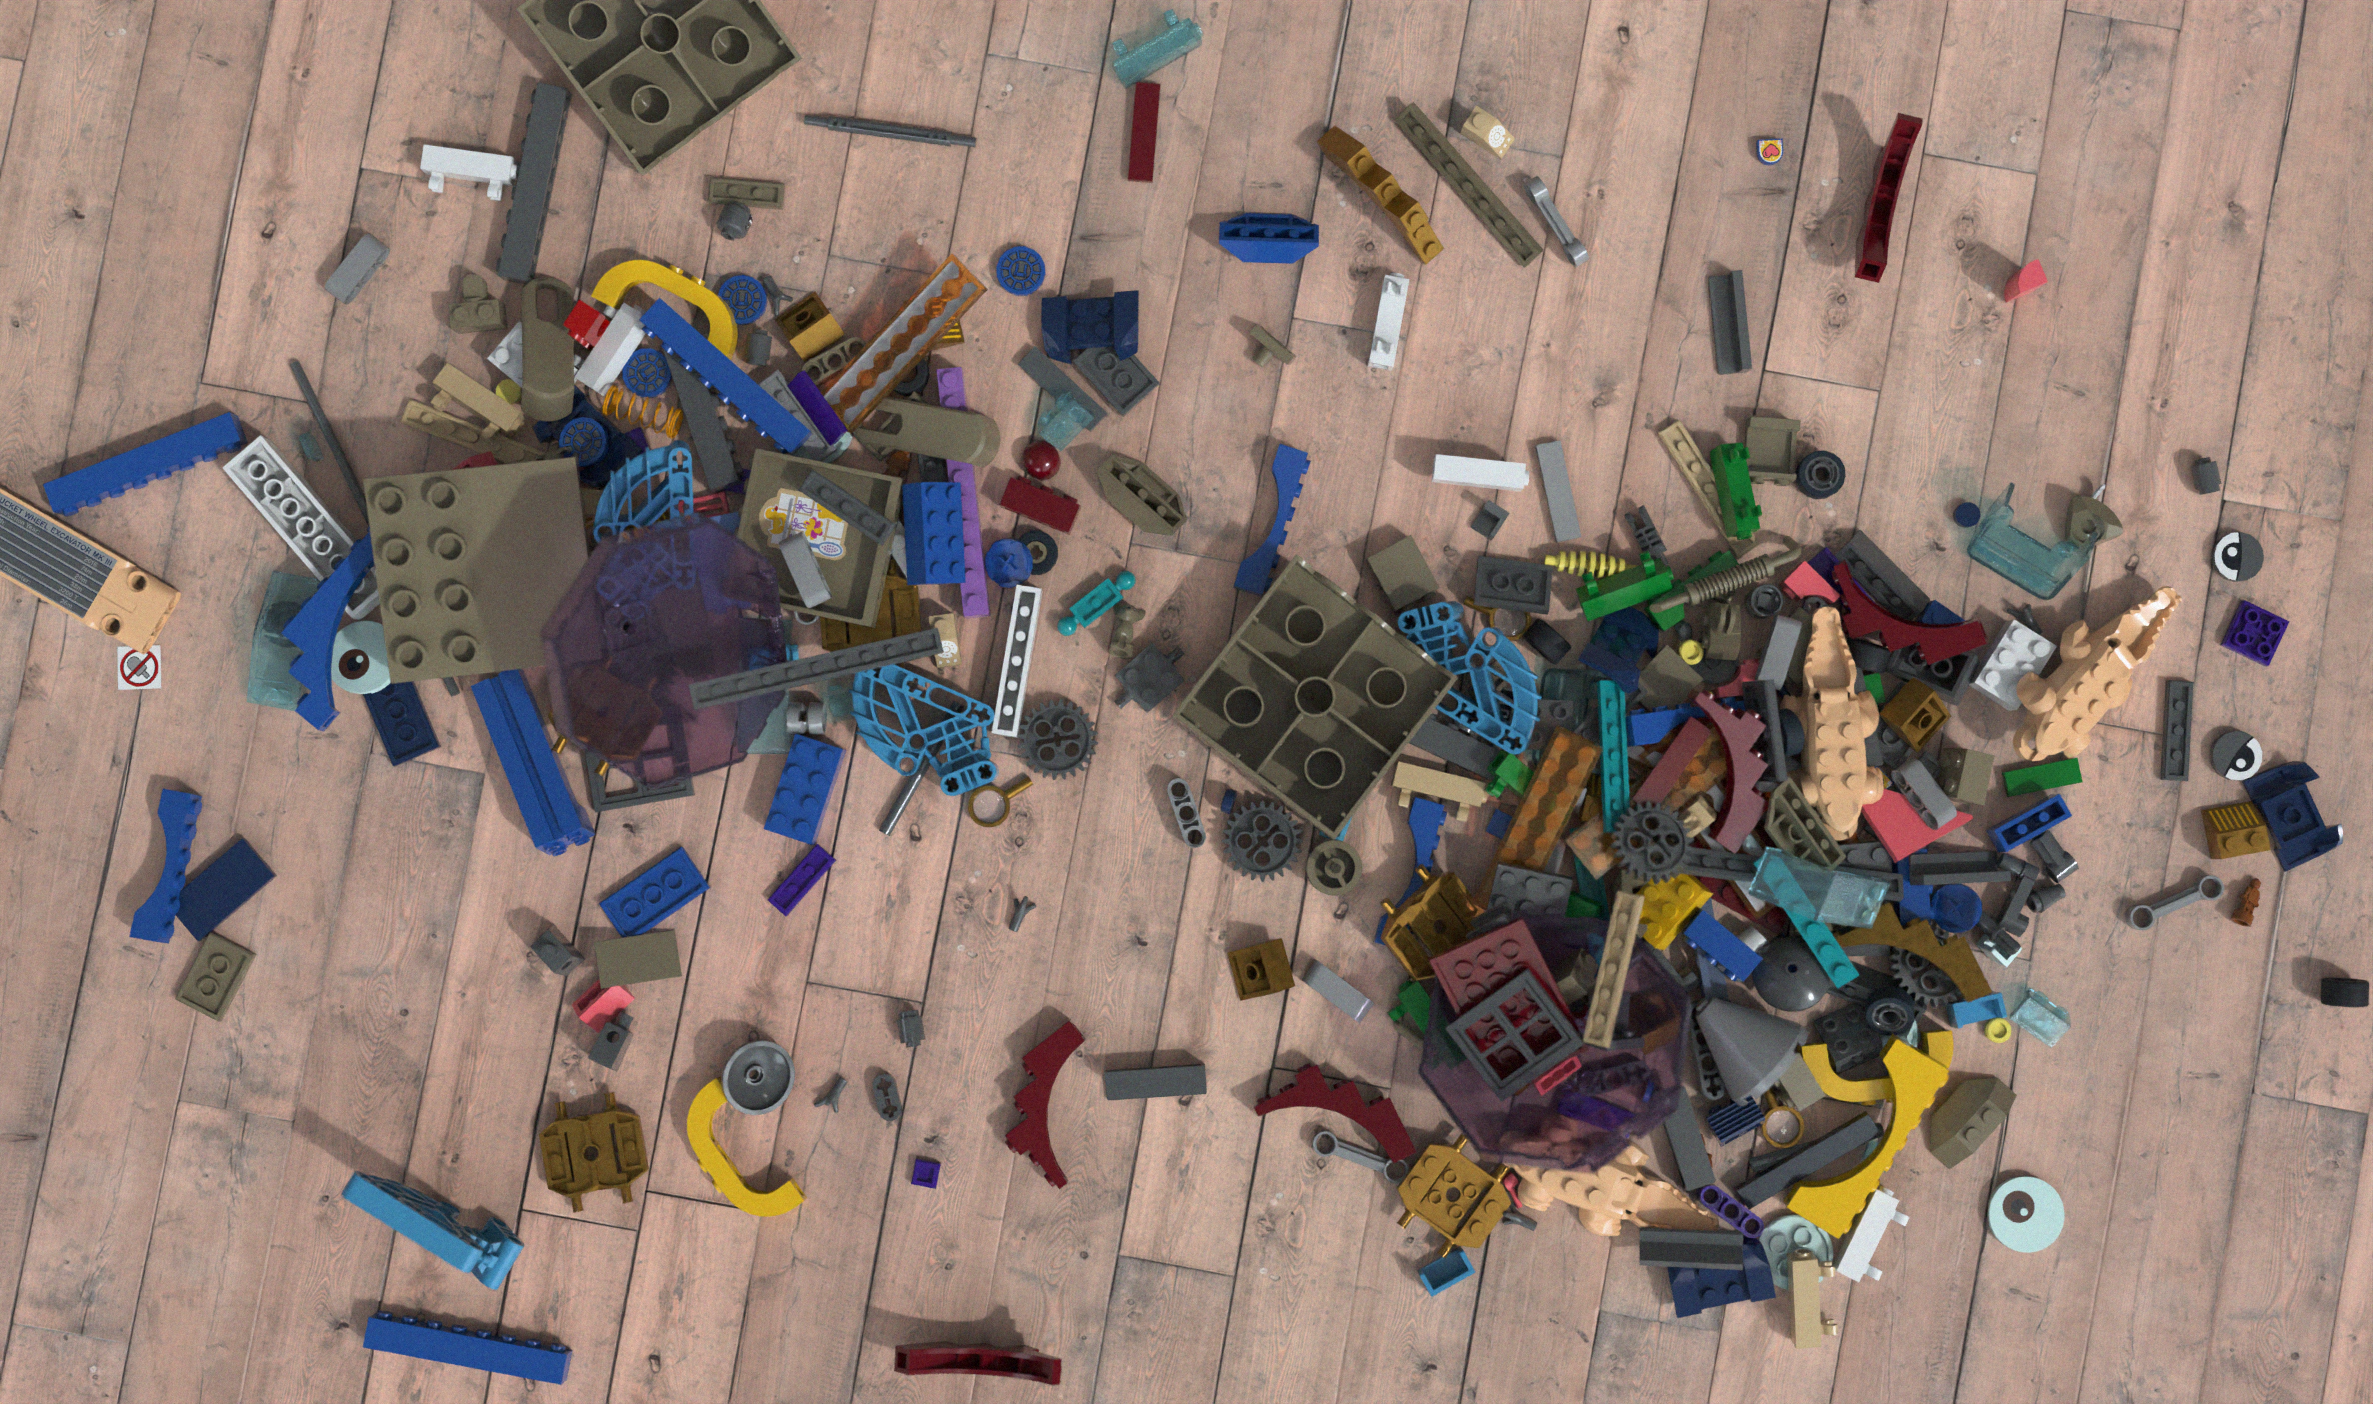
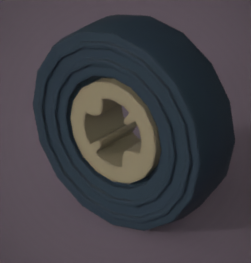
[1018,531,1058,575]

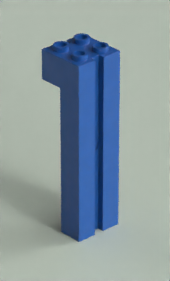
[471,669,596,856]

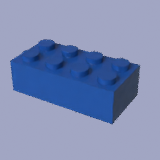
[902,482,966,585]
[764,734,847,845]

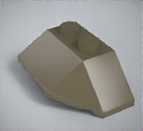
[1097,454,1187,536]
[1764,776,1846,872]
[1930,1078,2017,1169]

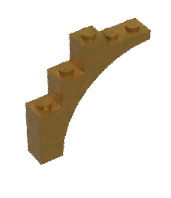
[1316,125,1444,265]
[1833,900,1992,1003]

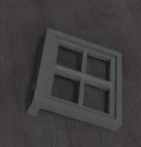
[584,706,695,812]
[1445,968,1584,1102]

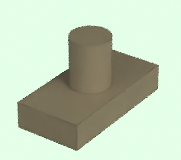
[1250,325,1297,368]

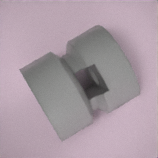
[787,702,827,734]

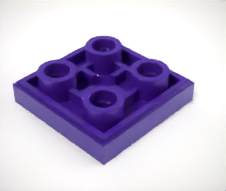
[2221,600,2290,667]

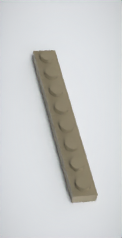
[1395,102,1544,268]

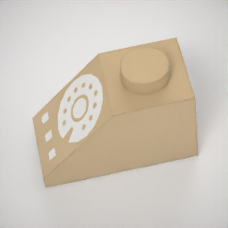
[1460,106,1515,160]
[929,613,962,668]

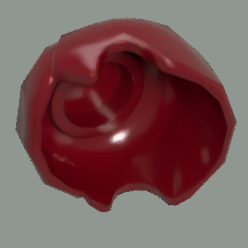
[1022,440,1061,481]

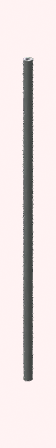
[290,361,461,697]

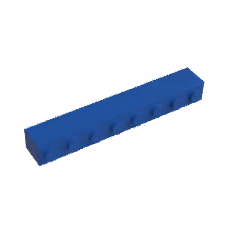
[640,298,812,456]
[43,412,248,516]
[363,1311,573,1385]

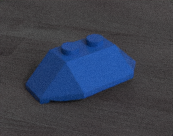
[1219,213,1319,264]

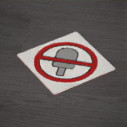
[117,645,161,690]

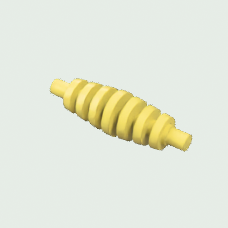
[1544,551,1637,579]

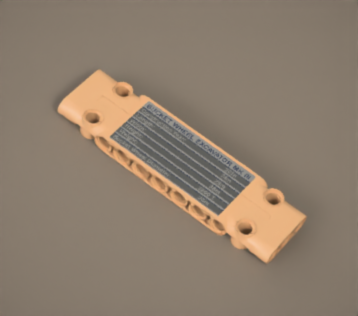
[0,486,181,654]

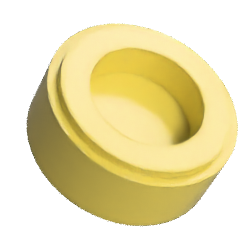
[496,379,522,405]
[1677,639,1704,665]
[1984,1017,2011,1043]

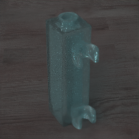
[1112,9,1203,89]

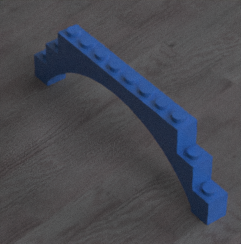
[281,526,375,732]

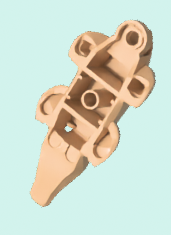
[2013,586,2182,761]
[1779,607,1884,841]
[1496,1114,1719,1236]

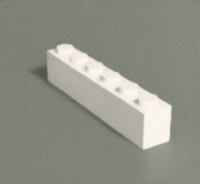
[992,585,1043,738]

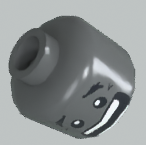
[716,202,753,241]

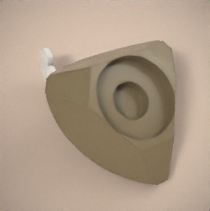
[2065,484,2123,552]

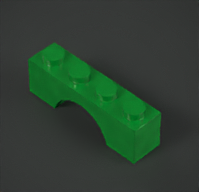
[1644,550,1739,633]

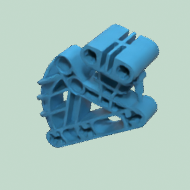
[593,440,696,619]
[1398,601,1542,754]
[848,665,999,796]
[341,1170,525,1290]

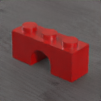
[563,299,611,351]

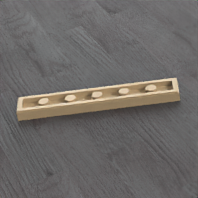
[400,399,546,464]
[1657,419,1760,559]
[1583,890,1645,1048]

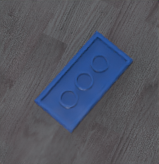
[599,847,711,938]

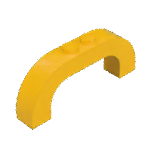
[591,260,738,360]
[1796,1029,1954,1105]
[687,1076,807,1217]

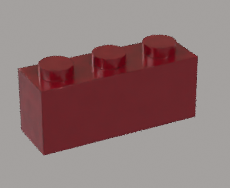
[999,476,1081,535]

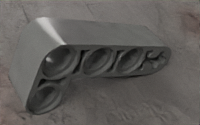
[1684,997,1733,1100]

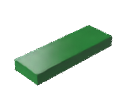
[2002,758,2083,797]

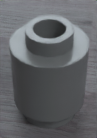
[744,329,772,366]
[2191,457,2221,495]
[897,1010,925,1048]

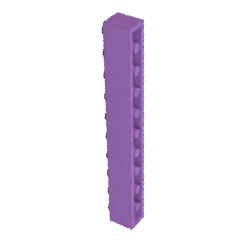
[937,367,991,619]

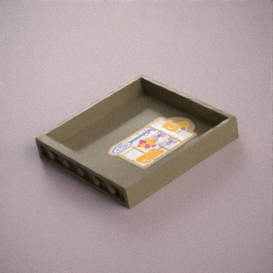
[723,448,906,628]

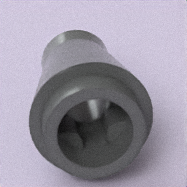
[2026,884,2066,913]

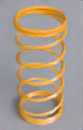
[602,385,684,439]

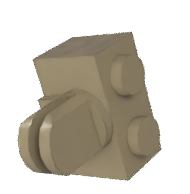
[449,274,508,334]
[1701,603,1741,661]
[1553,948,1598,1007]

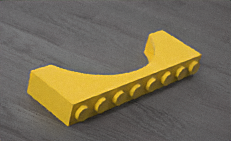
[1784,1034,1949,1239]

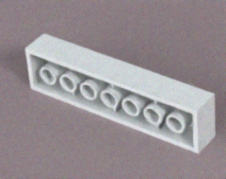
[223,435,380,620]

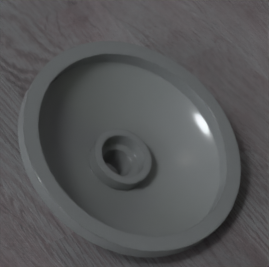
[1752,937,1830,1012]
[721,1040,795,1115]

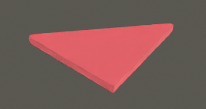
[1861,789,1973,863]

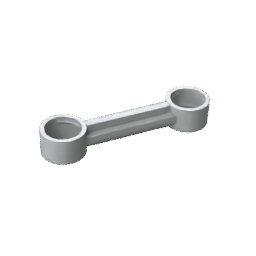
[1523,176,1589,268]
[2125,875,2224,930]
[1312,1130,1409,1183]

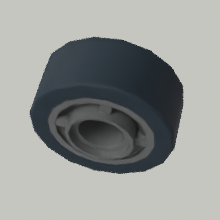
[1795,450,1846,499]
[1778,708,1804,757]
[1866,987,1914,1036]

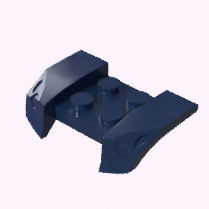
[1041,290,1139,365]
[533,384,643,487]
[1578,606,1659,694]
[2242,761,2343,872]
[1667,1235,1776,1318]

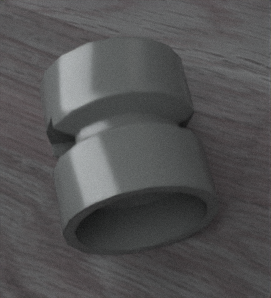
[1744,584,1783,619]

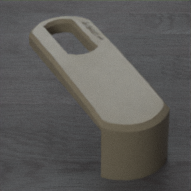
[521,277,574,421]
[851,395,1000,468]

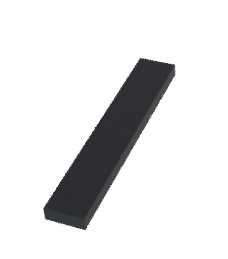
[1735,1111,1881,1210]

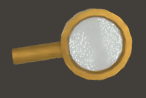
[1463,596,1532,641]
[968,776,1034,827]
[1760,1087,1805,1148]

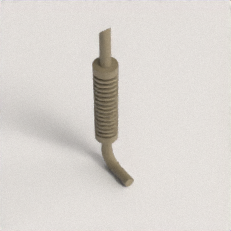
[1649,536,1802,613]

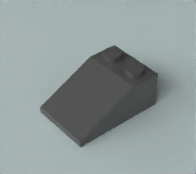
[1885,642,1980,706]

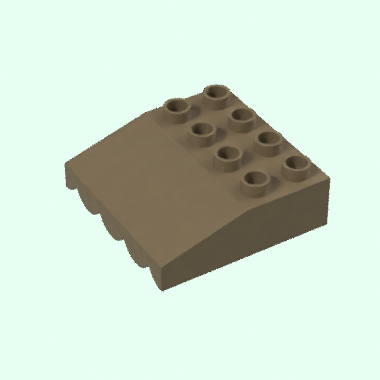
[516,0,802,176]
[363,457,603,684]
[1172,554,1459,840]

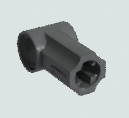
[2030,830,2079,883]

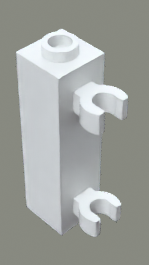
[420,145,518,201]
[1368,273,1409,371]
[574,303,646,396]
[1431,454,1529,492]
[1832,1185,1910,1282]

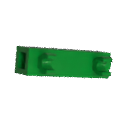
[1709,442,1762,540]
[1575,551,1674,621]
[1484,750,1575,835]
[1387,979,1467,1071]

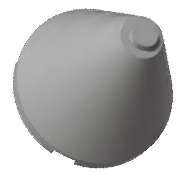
[1695,997,1808,1106]

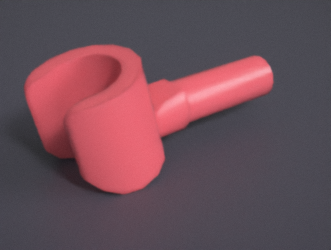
[1502,1172,1522,1208]

